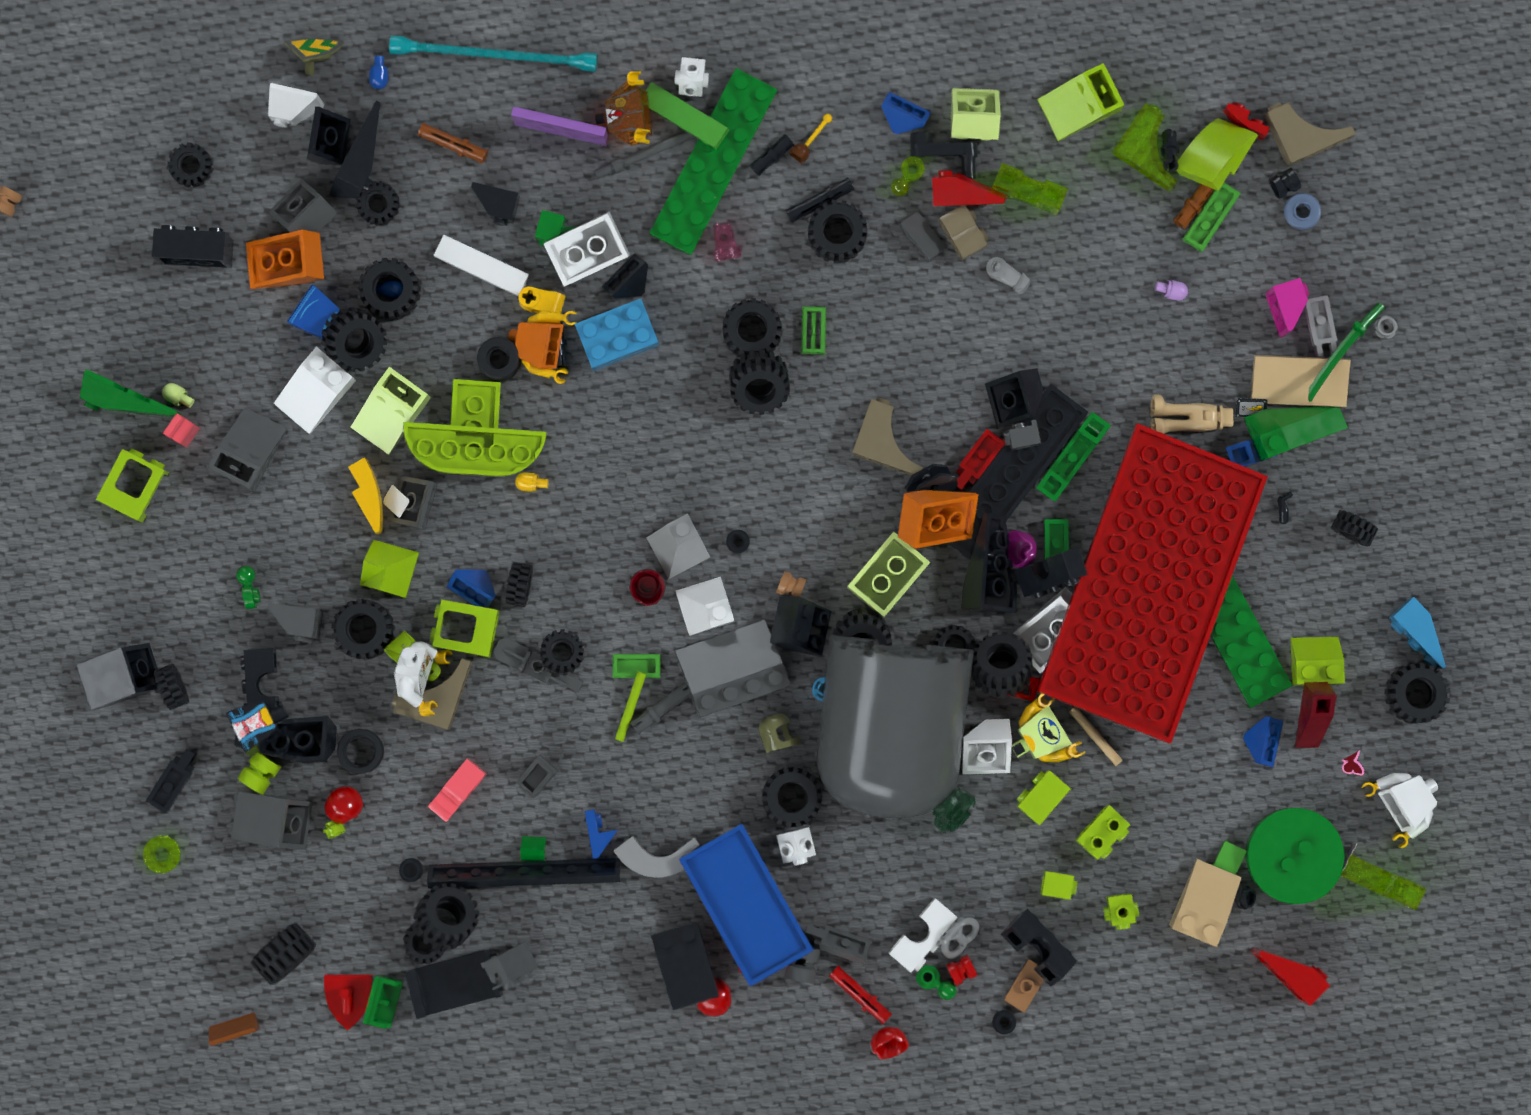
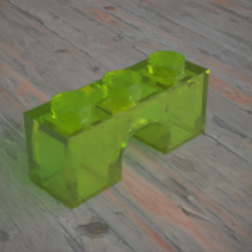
[992,163,1068,215]

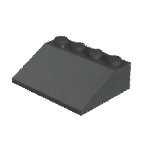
[675,620,791,718]

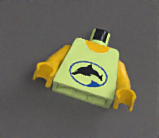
[1011,693,1085,763]

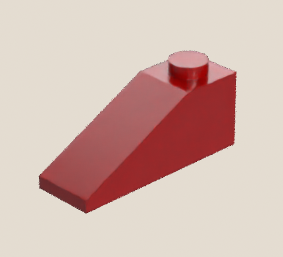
[932,170,1007,206]

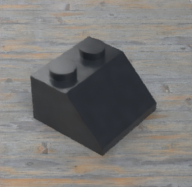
[307,106,351,165]

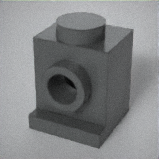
[1003,420,1041,451]

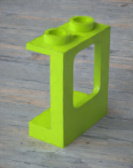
[96,448,169,523]
[430,599,500,658]

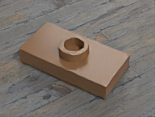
[1003,959,1044,1013]

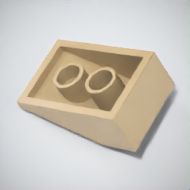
[1169,859,1242,947]

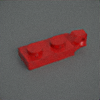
[956,429,1005,491]

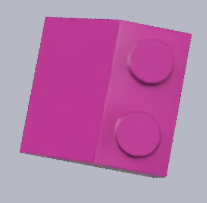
[1265,278,1309,338]

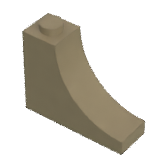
[1264,102,1356,167]
[852,397,923,476]
[391,658,473,730]

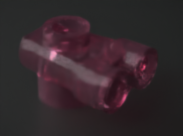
[712,222,742,261]

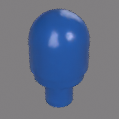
[369,56,388,90]
[376,280,403,299]

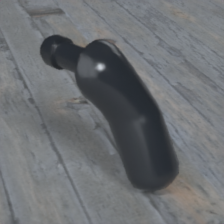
[1277,492,1293,524]

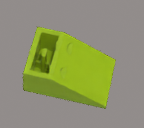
[1037,63,1124,141]

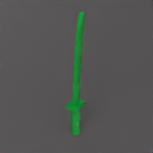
[1308,303,1385,402]

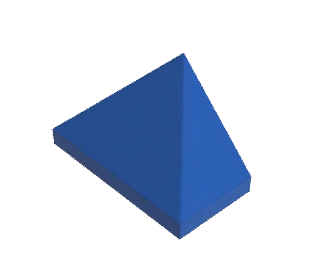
[881,92,931,134]
[447,569,496,608]
[1243,716,1283,767]

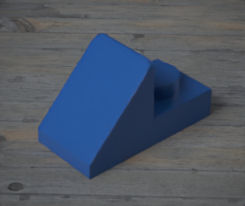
[585,809,618,859]

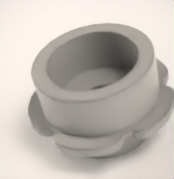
[1374,316,1398,339]

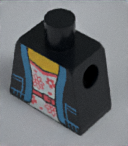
[226,701,289,757]

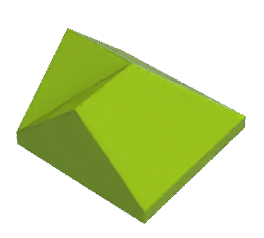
[360,540,419,598]

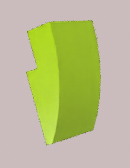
[1177,118,1258,191]

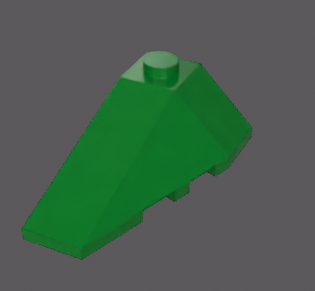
[79,369,182,417]
[1243,406,1348,462]

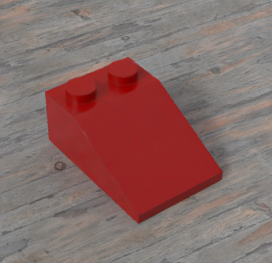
[1251,947,1331,1006]

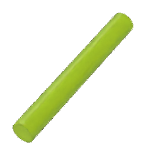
[615,671,647,742]

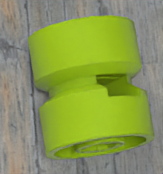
[237,752,282,795]

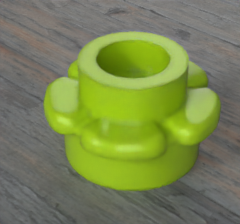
[323,821,346,839]

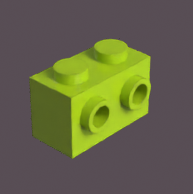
[1016,770,1071,825]
[1074,805,1130,860]

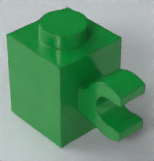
[535,210,575,247]

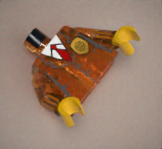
[595,71,653,146]

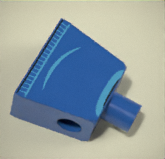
[287,284,340,339]

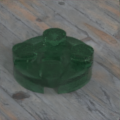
[933,787,976,834]

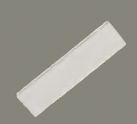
[433,235,529,297]

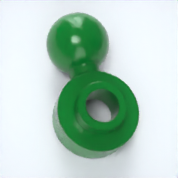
[236,566,261,610]
[916,965,957,1000]

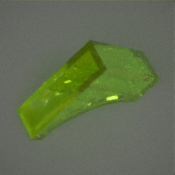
[1111,103,1177,193]
[1340,854,1427,911]

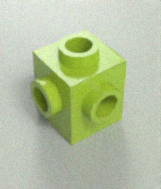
[1103,893,1139,930]

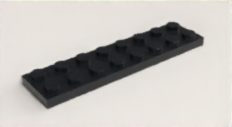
[948,384,1089,560]

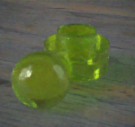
[891,156,925,197]

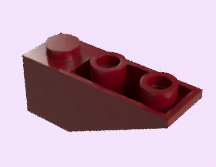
[1295,682,1337,748]

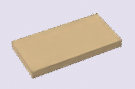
[1251,355,1350,407]

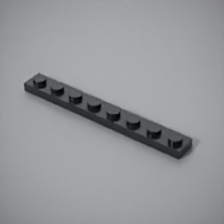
[427,858,620,889]

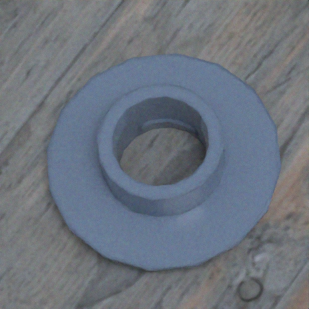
[1284,193,1321,230]

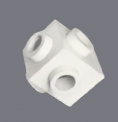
[675,57,709,97]
[776,827,816,866]

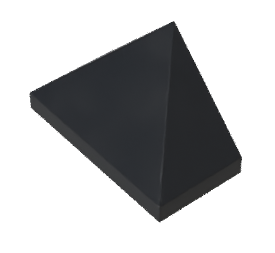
[602,253,648,298]

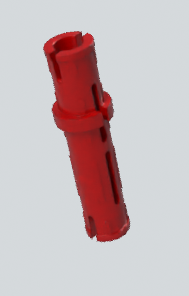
[828,965,892,1025]

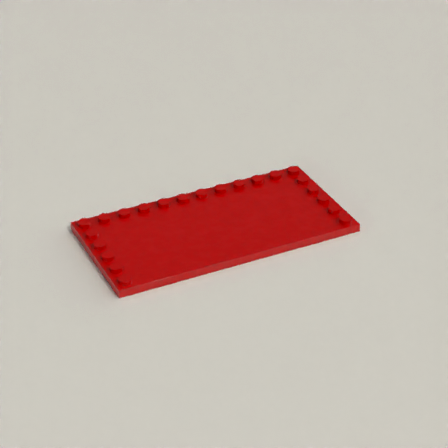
[1037,423,1268,744]

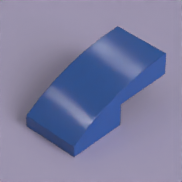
[1225,440,1277,467]

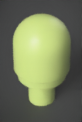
[162,383,194,408]

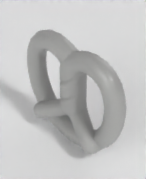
[940,917,980,958]

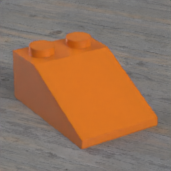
[246,229,324,289]
[898,490,978,549]

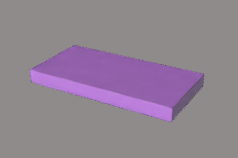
[511,107,608,146]

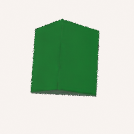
[520,836,546,861]

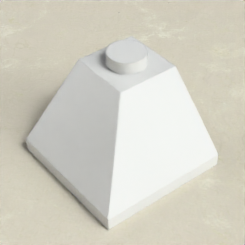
[268,83,324,128]
[675,577,735,636]
[962,719,1012,774]

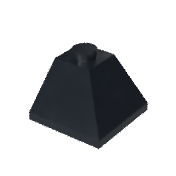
[985,368,1044,429]

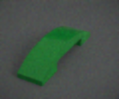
[1036,412,1111,502]

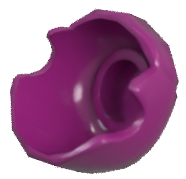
[1007,530,1037,568]

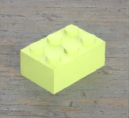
[847,532,930,618]

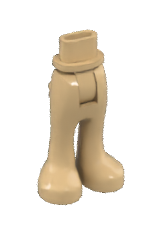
[1151,394,1233,434]

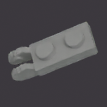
[1304,295,1338,358]

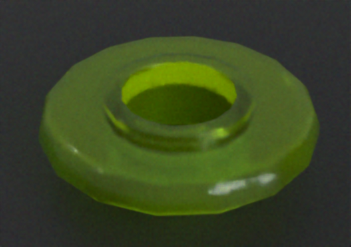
[143,835,181,874]

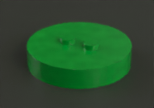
[1245,807,1344,904]

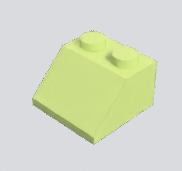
[951,88,1001,141]

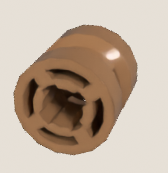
[0,185,23,217]
[776,571,807,597]

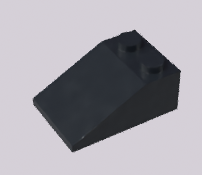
[651,922,719,1011]

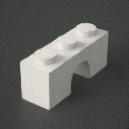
[888,898,958,972]

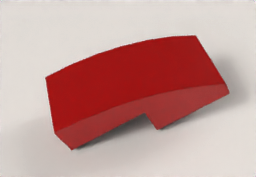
[1223,102,1270,140]

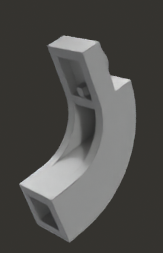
[613,835,700,878]

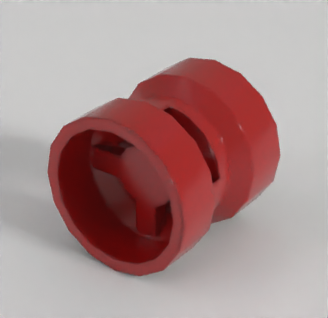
[946,955,978,986]

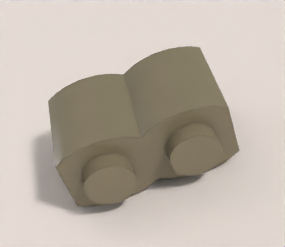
[938,205,989,261]

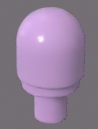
[1155,280,1188,301]

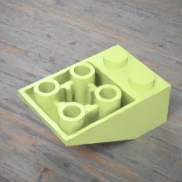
[351,367,431,455]

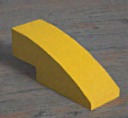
[348,457,383,535]

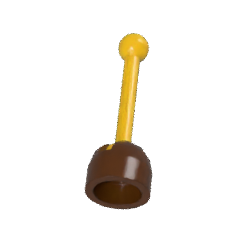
[789,114,832,164]

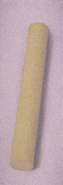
[1069,707,1123,766]

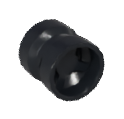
[1269,168,1301,199]

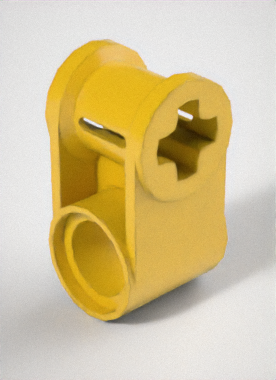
[519,287,566,314]

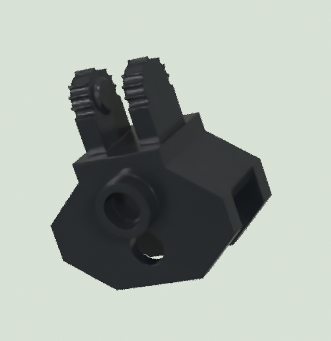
[905,464,958,493]

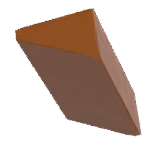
[208,1012,260,1046]

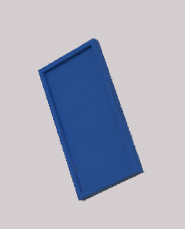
[679,824,813,987]

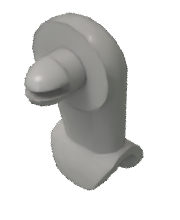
[986,257,1030,294]

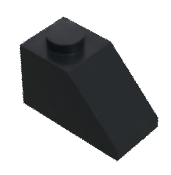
[471,182,520,226]

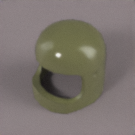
[758,713,802,754]

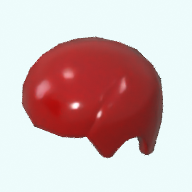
[324,786,364,824]
[697,978,731,1017]
[870,1027,909,1059]

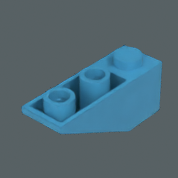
[1389,597,1446,670]

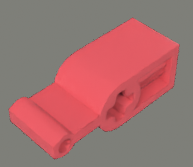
[163,413,200,448]
[428,759,487,822]

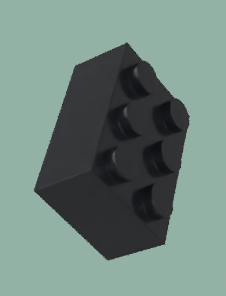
[152,225,234,268]

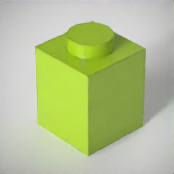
[1040,870,1077,900]

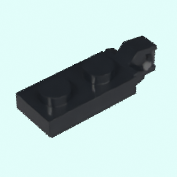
[146,749,197,814]

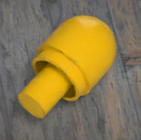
[515,472,549,492]

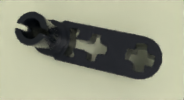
[910,132,978,179]

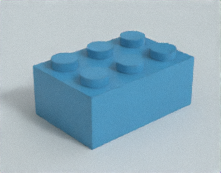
[575,298,659,372]

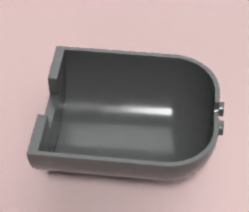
[816,635,974,821]

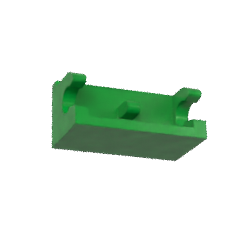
[363,975,403,1029]

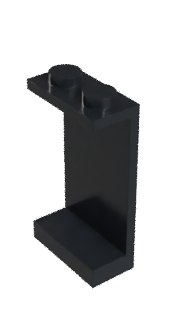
[405,949,504,1019]

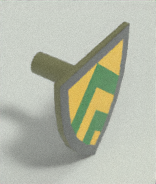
[284,37,344,75]

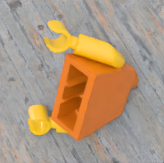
[508,311,577,384]

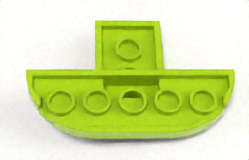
[403,379,546,477]

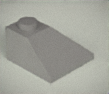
[646,513,710,580]

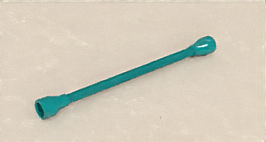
[389,35,597,72]

